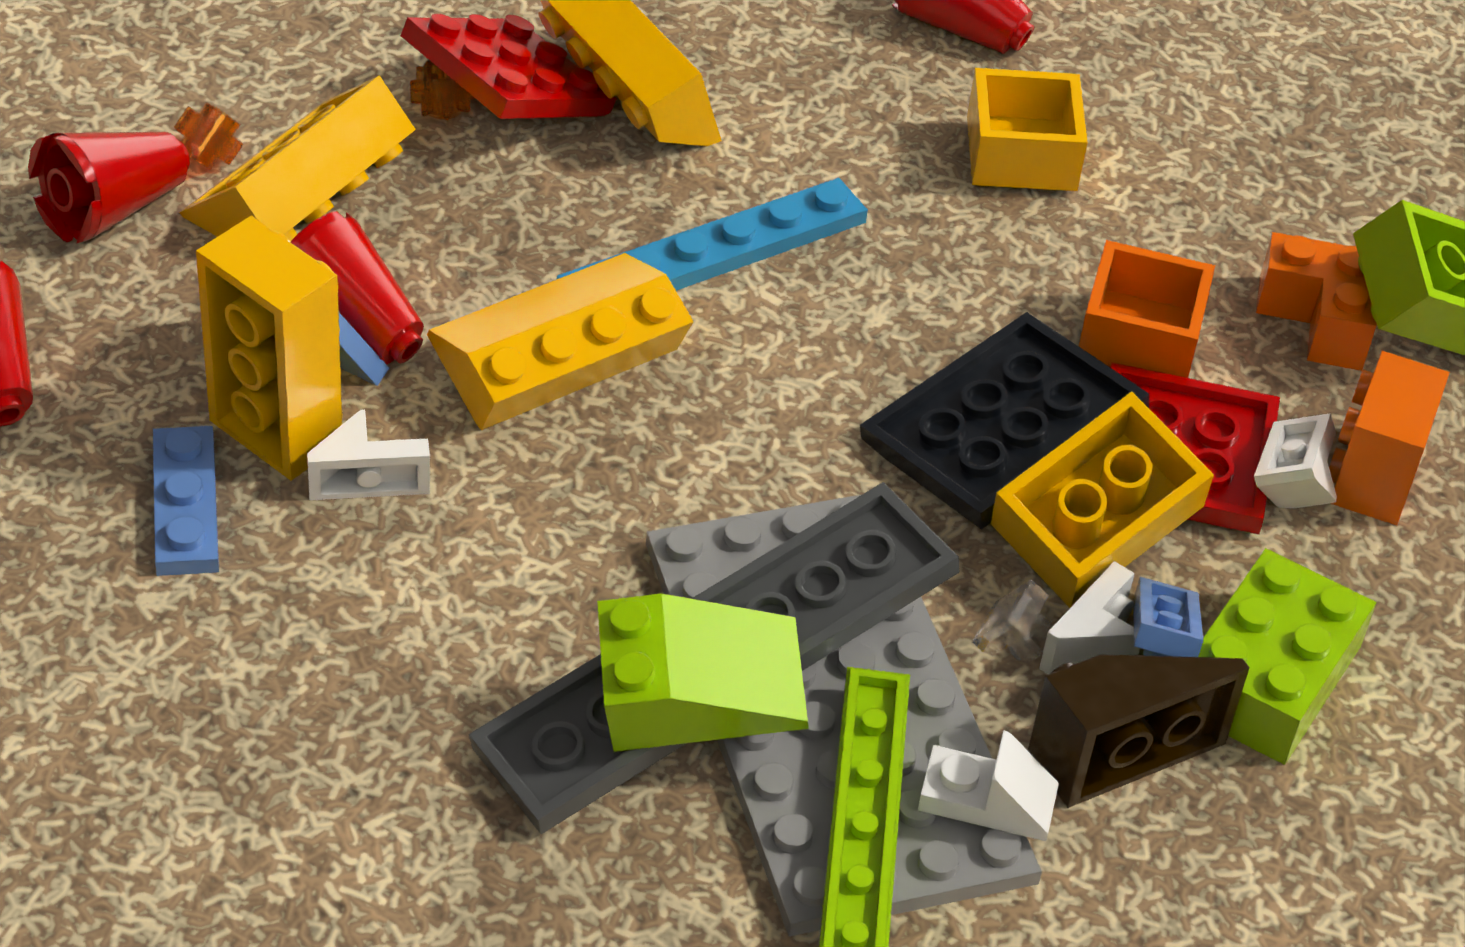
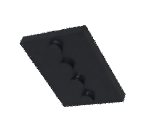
[860,312,1149,530]

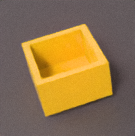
[967,68,1088,191]

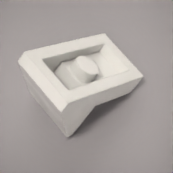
[307,409,430,500]
[1254,413,1337,509]
[1039,561,1140,674]
[918,730,1059,841]

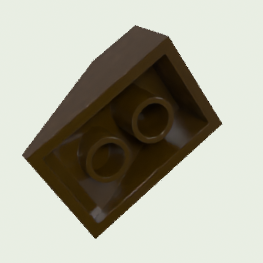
[1028,654,1250,808]

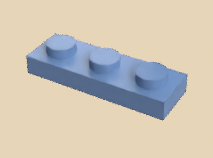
[153,426,219,576]
[1133,577,1203,657]

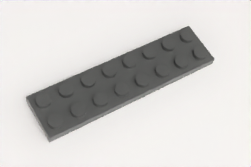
[468,482,960,834]

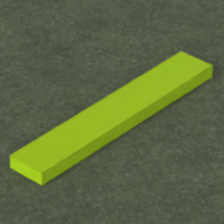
[819,667,910,947]

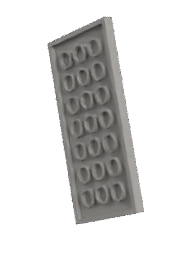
[646,495,1042,937]

